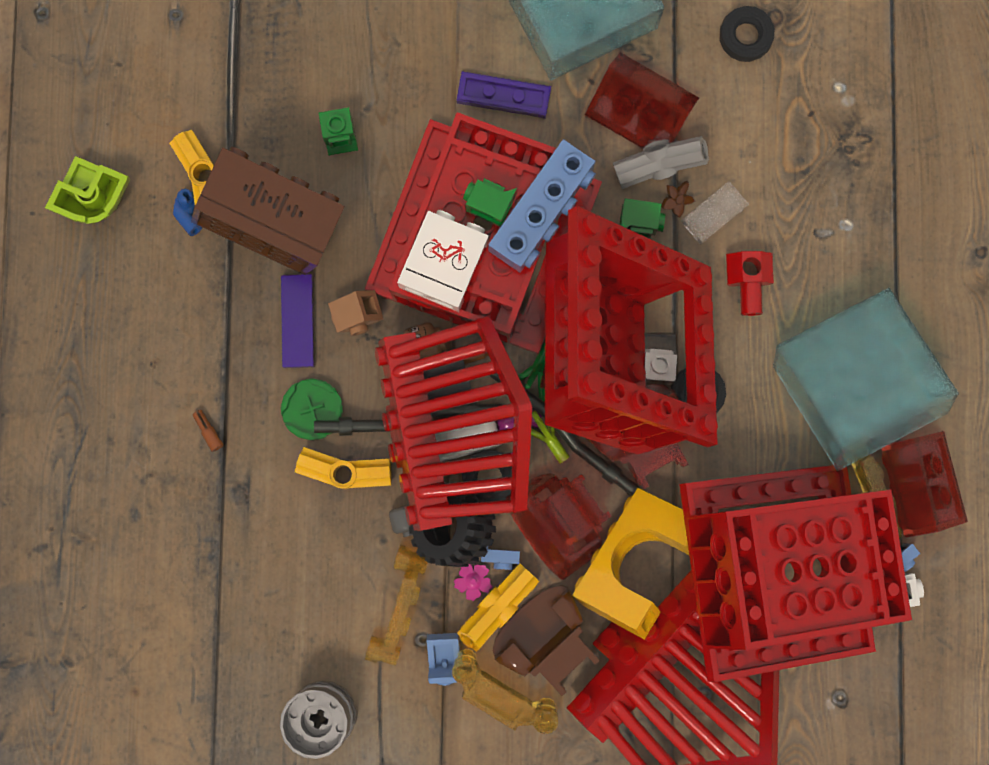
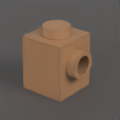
[328,290,384,336]

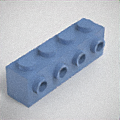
[488,139,596,273]

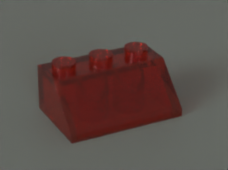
[585,52,699,149]
[881,431,968,538]

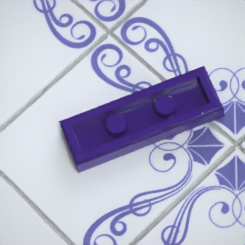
[456,71,551,119]
[281,274,315,368]

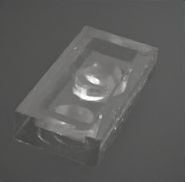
[681,181,749,245]

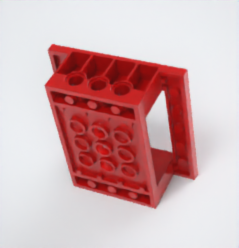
[365,112,602,354]
[545,206,718,455]
[679,463,912,682]

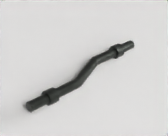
[490,374,641,496]
[314,402,501,436]

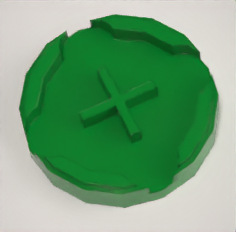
[281,378,344,441]

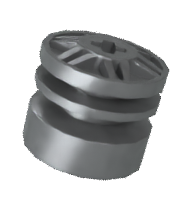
[280,681,356,759]

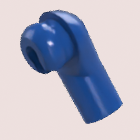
[173,189,202,236]

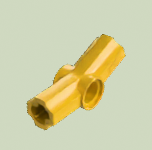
[169,129,214,205]
[295,447,392,489]
[457,563,540,652]

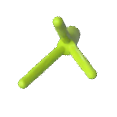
[531,411,570,464]

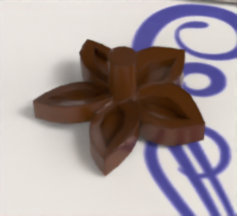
[661,181,695,218]

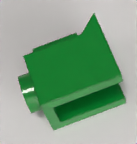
[319,107,358,156]
[463,178,517,227]
[619,198,666,238]

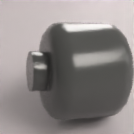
[389,505,413,537]

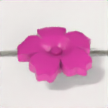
[454,564,492,601]

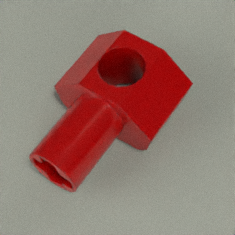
[726,251,774,316]

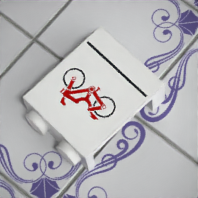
[397,210,489,312]

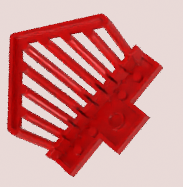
[375,317,532,531]
[566,570,779,765]

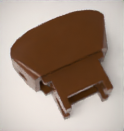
[492,585,600,696]

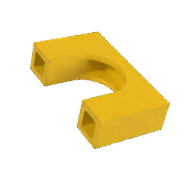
[573,488,689,640]

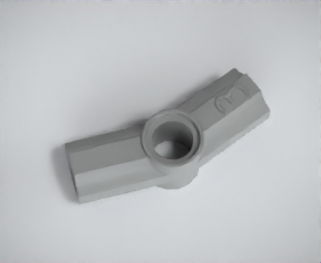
[613,136,709,189]

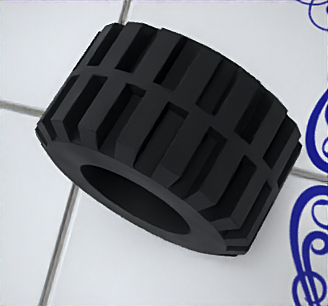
[409,493,496,567]

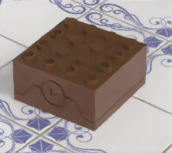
[191,147,345,275]

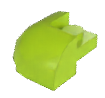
[45,156,130,224]

